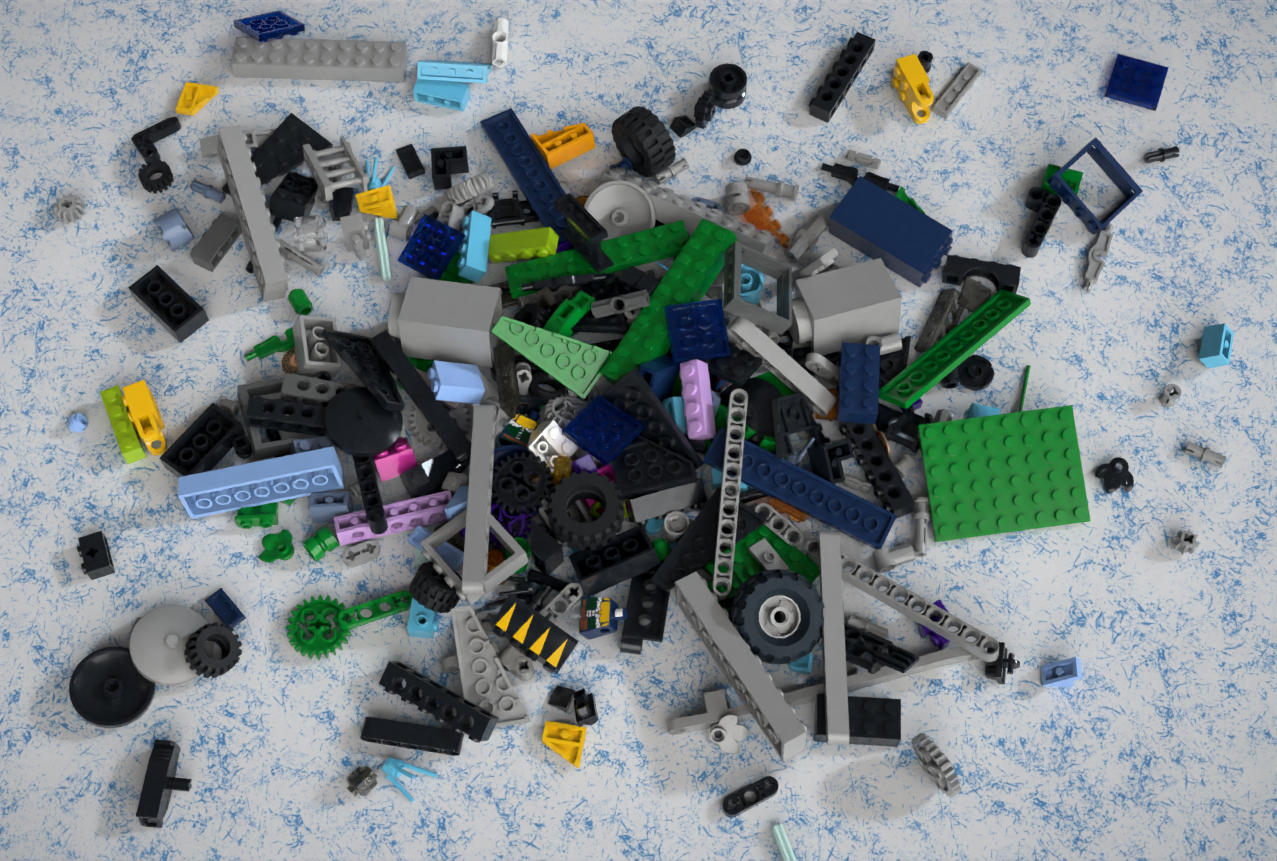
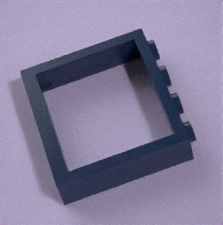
[1046,137,1143,235]

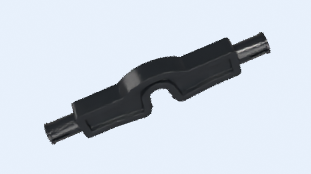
[821,163,900,193]
[521,273,606,292]

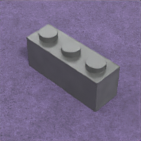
[190,214,242,272]

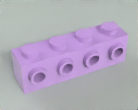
[679,359,716,441]

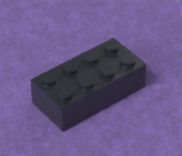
[128,265,209,343]
[159,403,246,478]
[568,524,660,597]
[814,694,901,747]

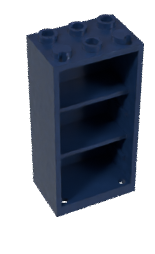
[829,176,953,288]

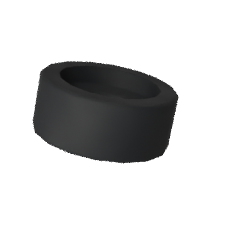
[528,371,566,405]

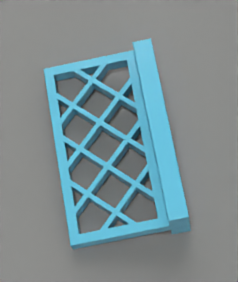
[418,59,493,84]

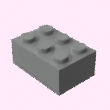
[293,315,342,378]

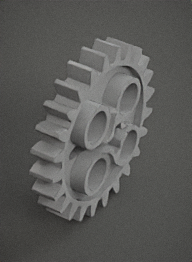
[409,402,472,449]
[911,733,961,798]

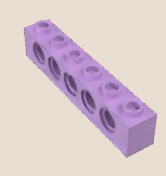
[333,490,452,546]

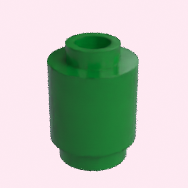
[287,289,313,316]
[651,538,672,568]

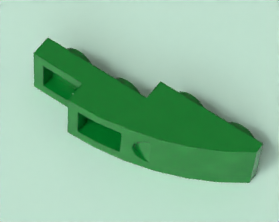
[543,291,595,337]

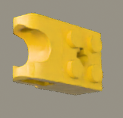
[891,54,934,124]
[121,380,168,456]

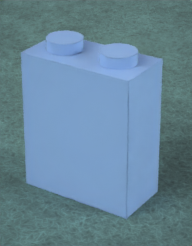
[428,360,485,404]

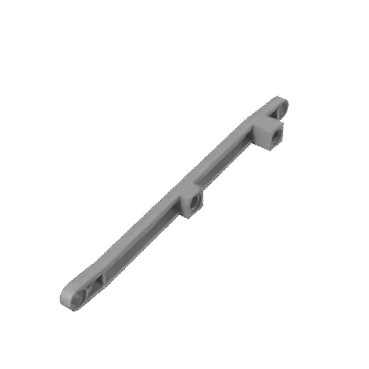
[666,647,980,735]

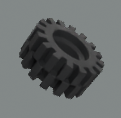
[138,160,174,194]

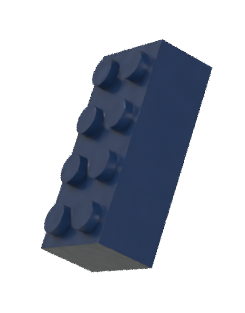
[836,342,880,424]

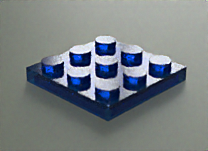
[234,10,305,42]
[1105,54,1169,111]
[397,214,466,280]
[664,299,731,364]
[561,395,644,466]

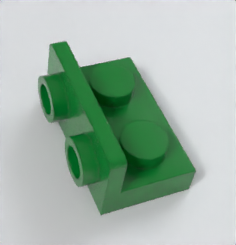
[235,502,278,529]

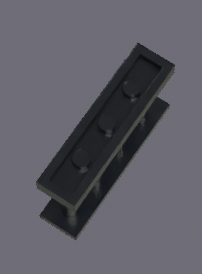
[554,193,614,273]

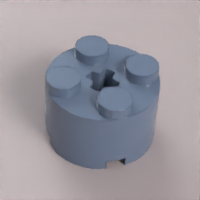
[153,208,195,251]

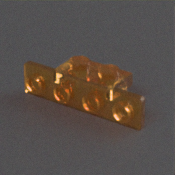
[743,189,790,249]

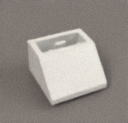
[527,420,578,475]

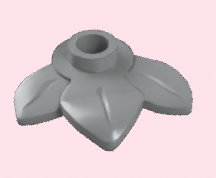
[708,714,750,754]

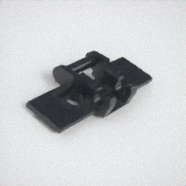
[467,190,539,229]
[875,402,933,453]
[821,624,919,674]

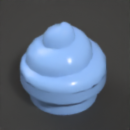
[68,413,88,432]

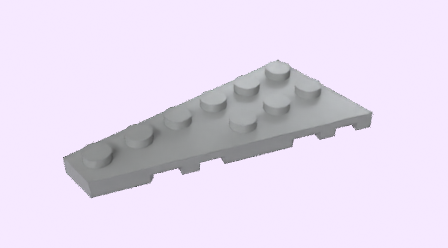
[451,605,531,728]

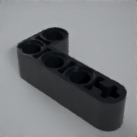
[1021,187,1062,258]

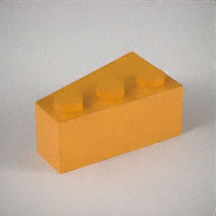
[530,122,596,169]

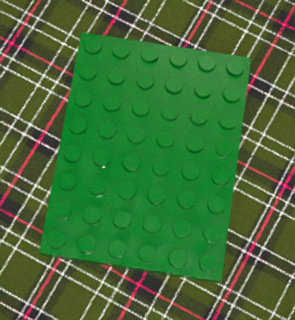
[917,405,1091,542]

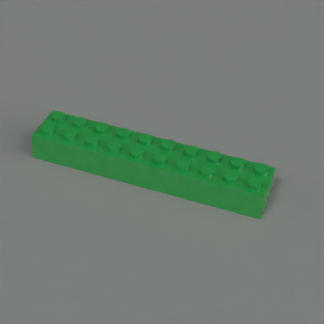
[601,218,738,385]

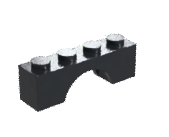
[942,255,1021,294]

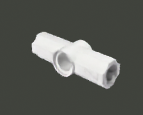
[492,17,509,67]

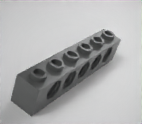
[280,373,362,407]

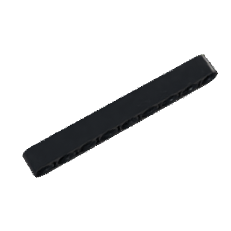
[369,329,471,466]

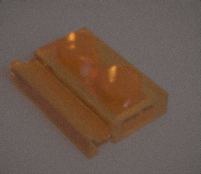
[769,497,810,523]

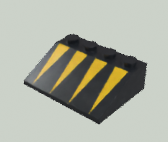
[491,593,579,674]

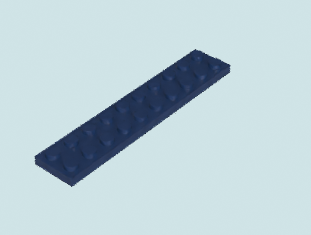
[480,108,568,245]
[703,427,897,550]

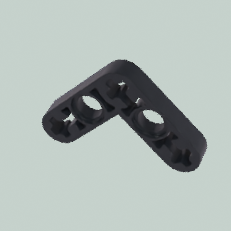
[131,117,181,164]

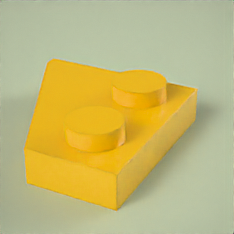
[175,82,219,116]
[355,185,399,220]
[542,721,587,768]

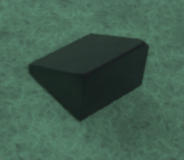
[670,115,696,138]
[548,685,575,713]

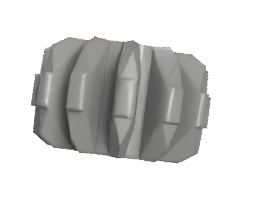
[53,193,85,224]

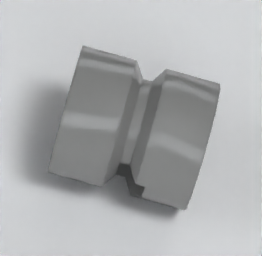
[725,181,750,216]
[664,511,690,544]

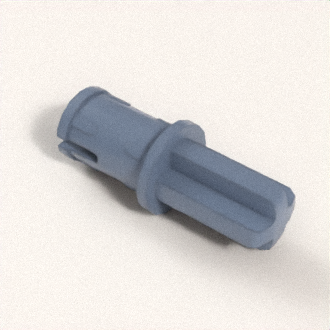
[190,180,226,204]

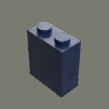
[639,354,681,401]

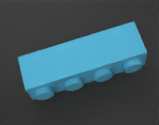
[457,210,492,283]

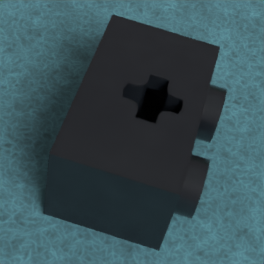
[77,531,115,580]

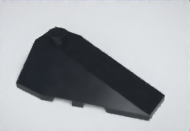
[399,450,470,499]

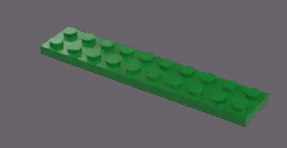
[505,220,689,299]
[878,289,1031,409]

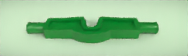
[244,327,295,362]

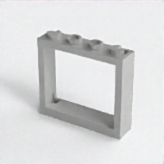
[420,509,529,605]

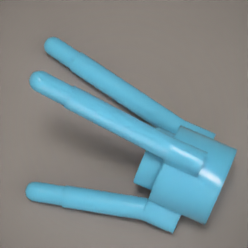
[365,157,395,191]
[382,757,437,802]

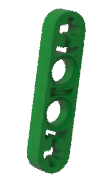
[337,590,412,630]

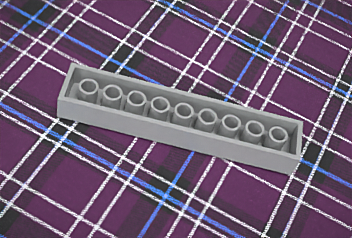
[231,37,409,82]
[217,125,290,302]
[598,167,776,256]
[675,571,807,762]

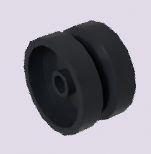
[709,63,747,109]

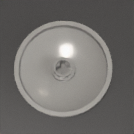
[584,180,656,240]
[129,605,214,686]

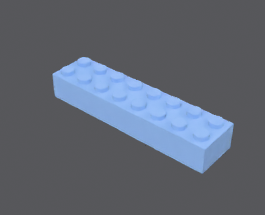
[178,446,345,519]

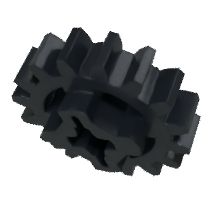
[693,90,717,129]

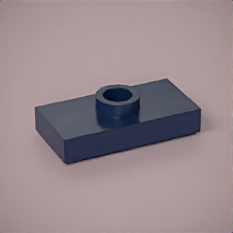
[205,588,246,629]

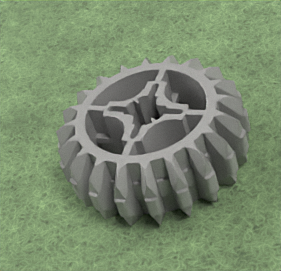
[446,172,494,205]
[543,394,594,438]

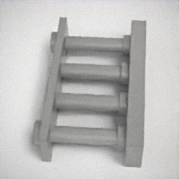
[302,136,369,201]

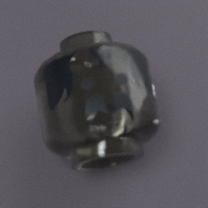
[346,765,378,797]

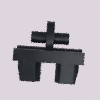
[985,642,1020,684]
[573,689,599,727]

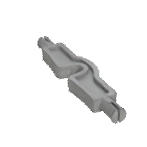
[1083,223,1113,292]

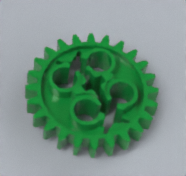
[286,595,352,660]

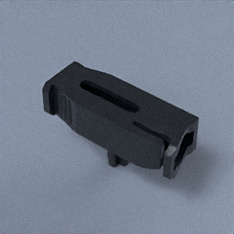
[136,739,192,828]

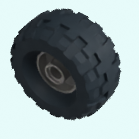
[729,569,825,664]

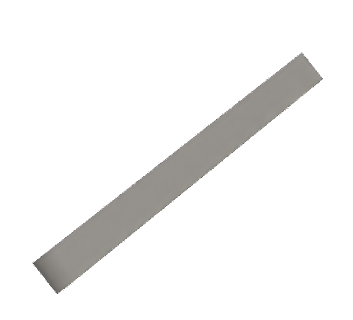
[711,389,748,600]
[462,404,496,594]
[818,531,849,745]
[805,538,999,662]

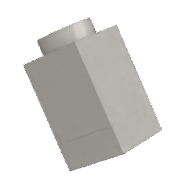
[789,258,902,355]
[388,277,503,368]

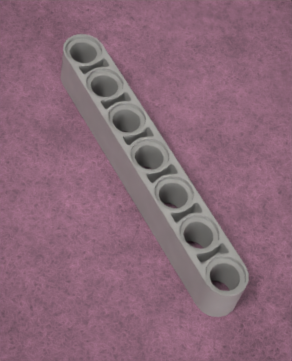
[727,316,837,416]

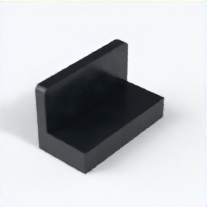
[329,179,354,221]

